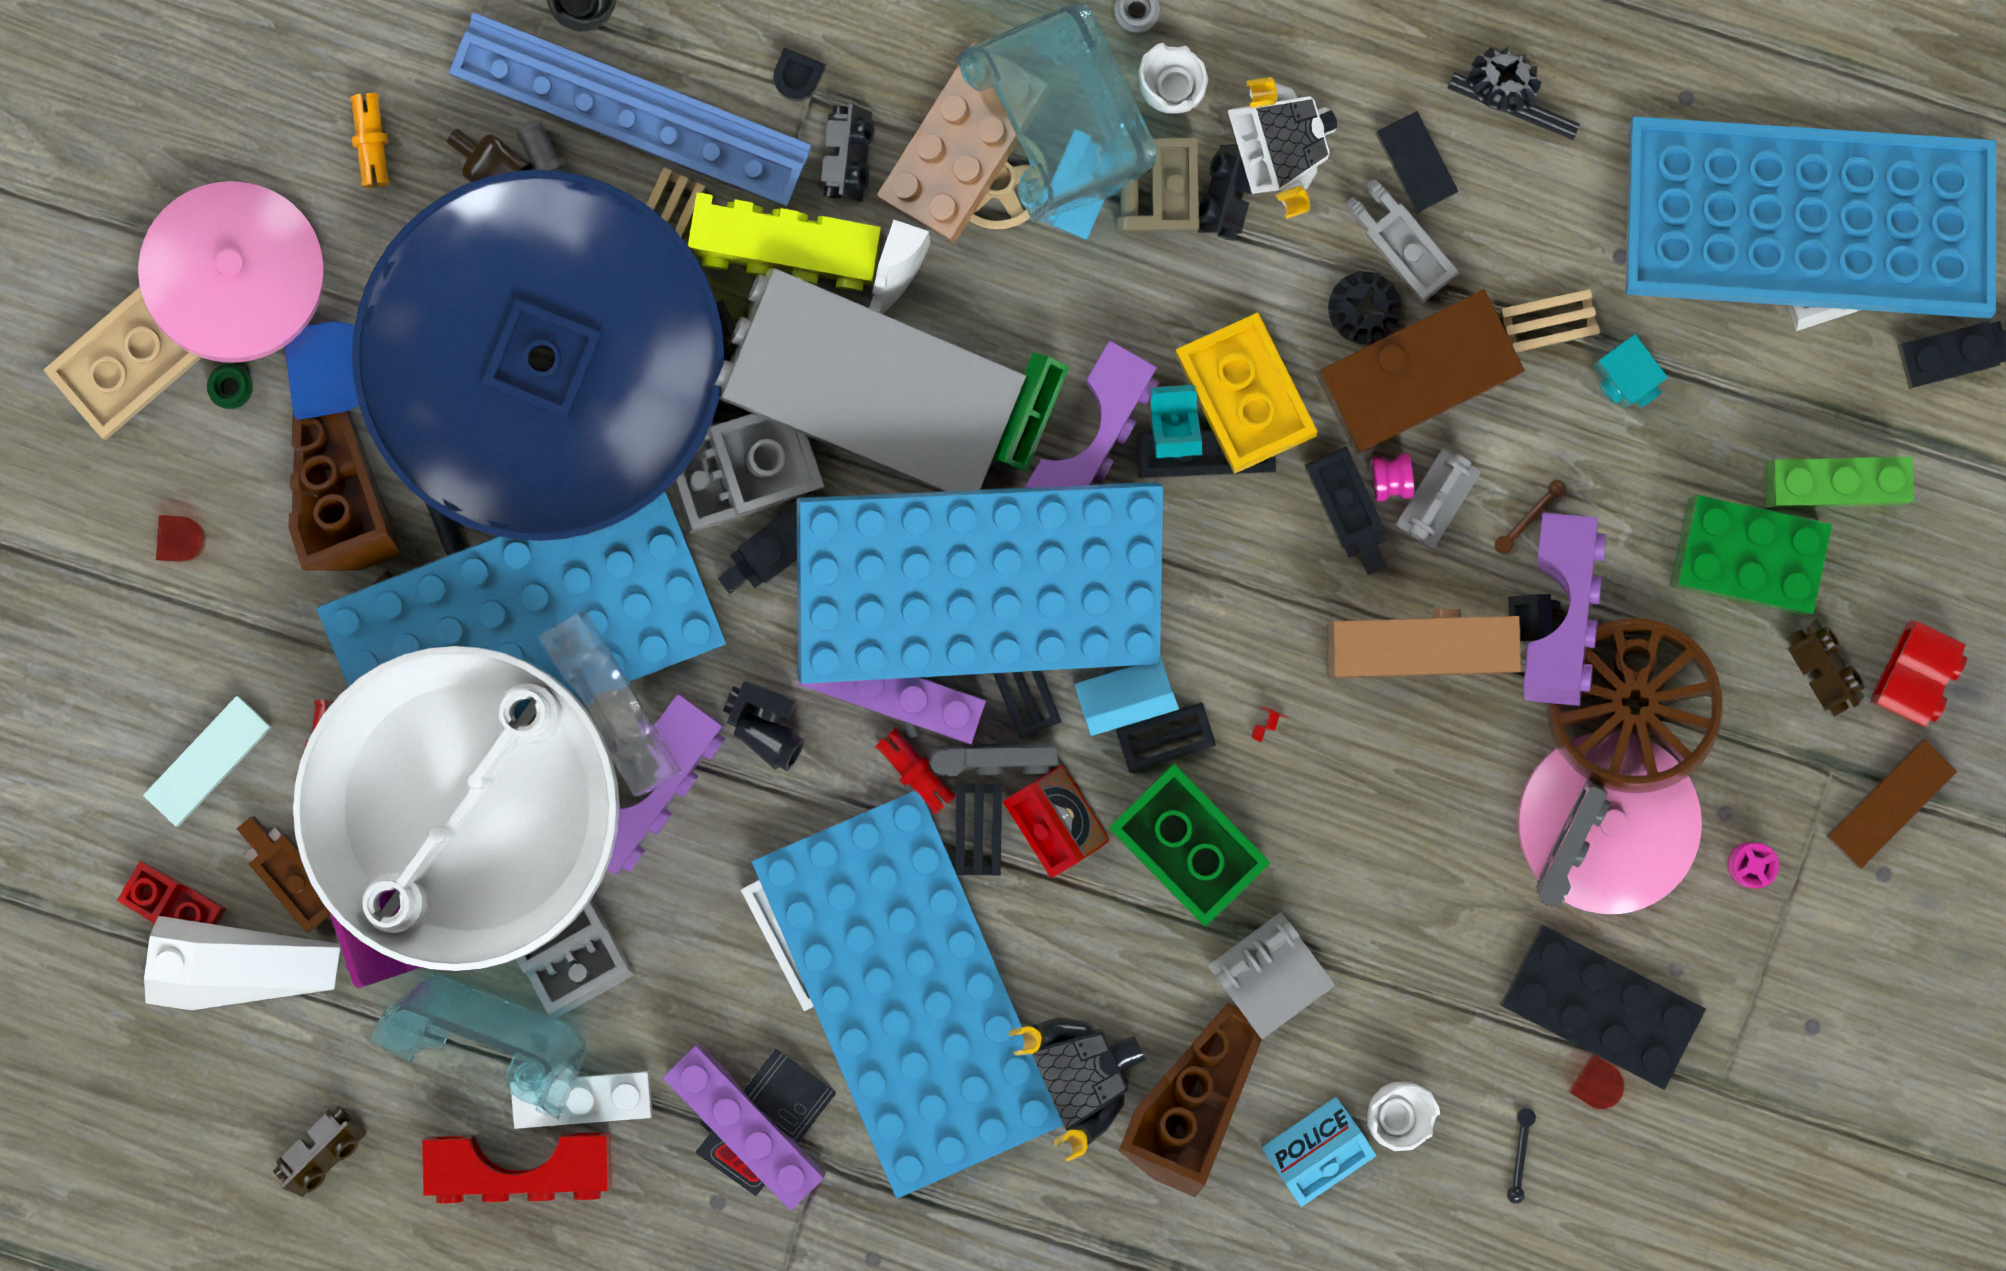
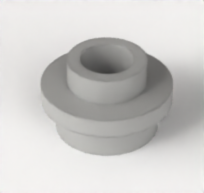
[1114,0,1160,33]

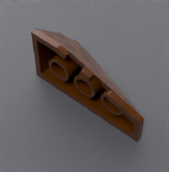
[288,410,402,571]
[1118,1003,1262,1197]

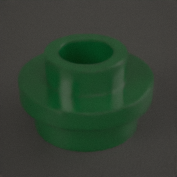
[207,364,253,410]

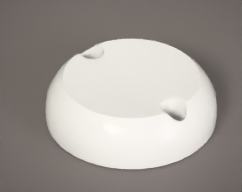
[293,646,620,971]

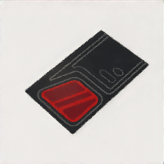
[696,1049,836,1196]

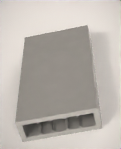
[713,268,1026,492]

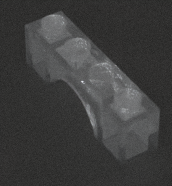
[539,613,683,796]

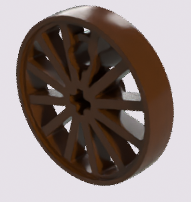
[1547,618,1723,793]

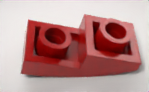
[116,861,226,925]

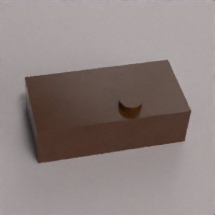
[1316,289,1525,456]

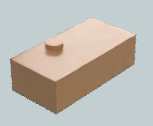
[1326,609,1521,678]

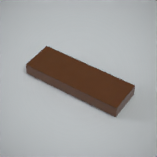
[1826,739,1958,869]

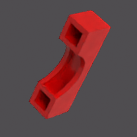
[422,1132,612,1204]

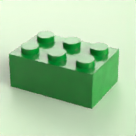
[1669,495,1832,616]
[1107,763,1271,927]

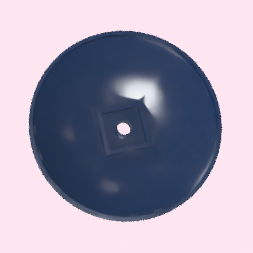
[352,170,724,541]

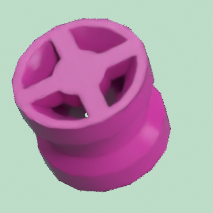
[1371,453,1414,502]
[1727,842,1779,889]

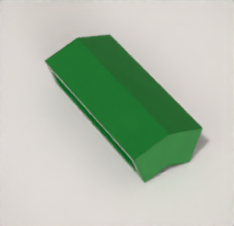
[992,352,1069,472]

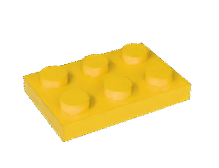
[1175,312,1318,474]

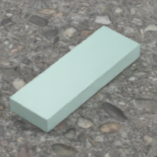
[143,696,272,827]

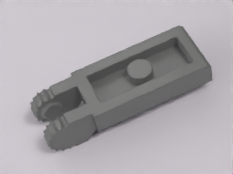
[929,742,1058,776]
[1536,780,1610,907]

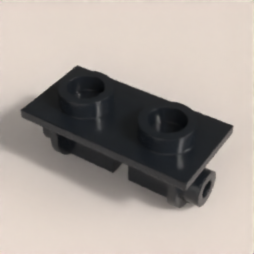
[820,104,874,202]
[1197,144,1252,241]

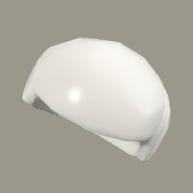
[1138,43,1209,114]
[1367,1082,1440,1151]

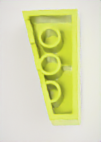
[688,192,882,292]

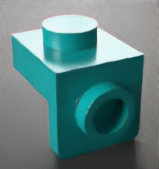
[1150,385,1202,458]

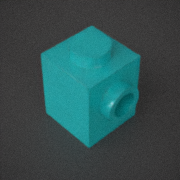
[1592,334,1668,409]

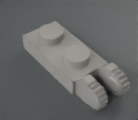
[1344,179,1459,304]

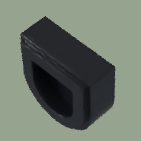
[773,47,826,102]

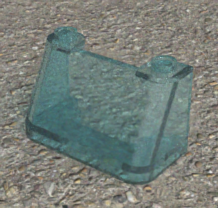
[956,2,1156,222]
[370,974,587,1120]

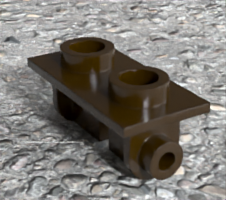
[1786,619,1865,716]
[273,1106,367,1197]

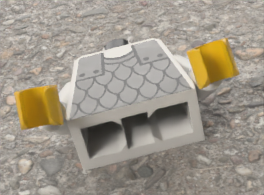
[1228,77,1337,219]

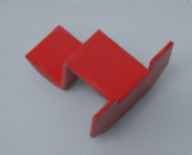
[1252,707,1289,743]

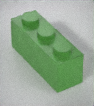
[1765,457,1914,509]

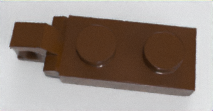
[236,816,330,933]

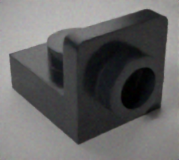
[723,681,797,727]

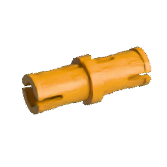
[350,93,390,188]

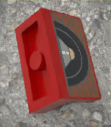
[1002,765,1109,878]

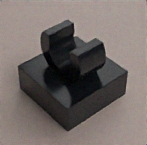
[1508,594,1561,642]

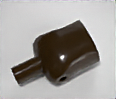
[447,129,532,182]

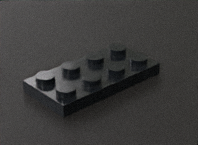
[1500,924,1706,1090]

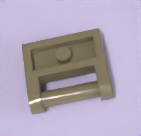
[1115,138,1199,233]

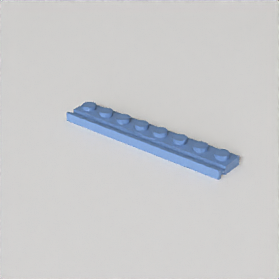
[449,12,812,208]

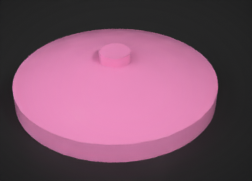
[138,181,324,362]
[1517,732,1702,914]

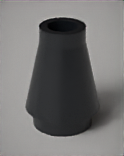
[734,713,805,771]

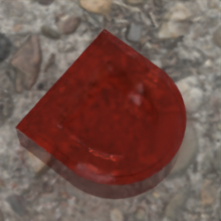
[156,515,206,562]
[1568,1054,1624,1109]

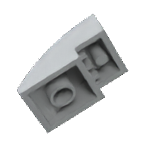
[672,413,824,534]
[516,898,635,1019]

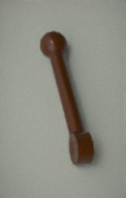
[1494,480,1566,554]

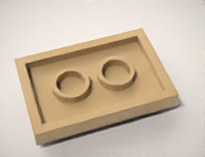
[43,287,201,440]

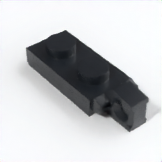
[1898,321,2006,389]
[1304,446,1386,575]
[718,493,813,594]

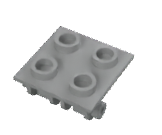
[1208,912,1336,1040]

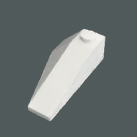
[144,916,341,1010]

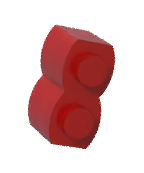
[1870,620,1967,727]

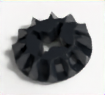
[1468,47,1542,113]
[1328,271,1401,344]

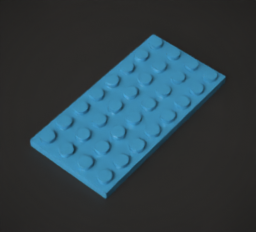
[1625,117,1996,318]
[797,482,1163,684]
[316,491,726,724]
[751,791,1063,1199]

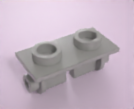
[1395,448,1481,549]

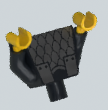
[1009,1017,1145,1161]

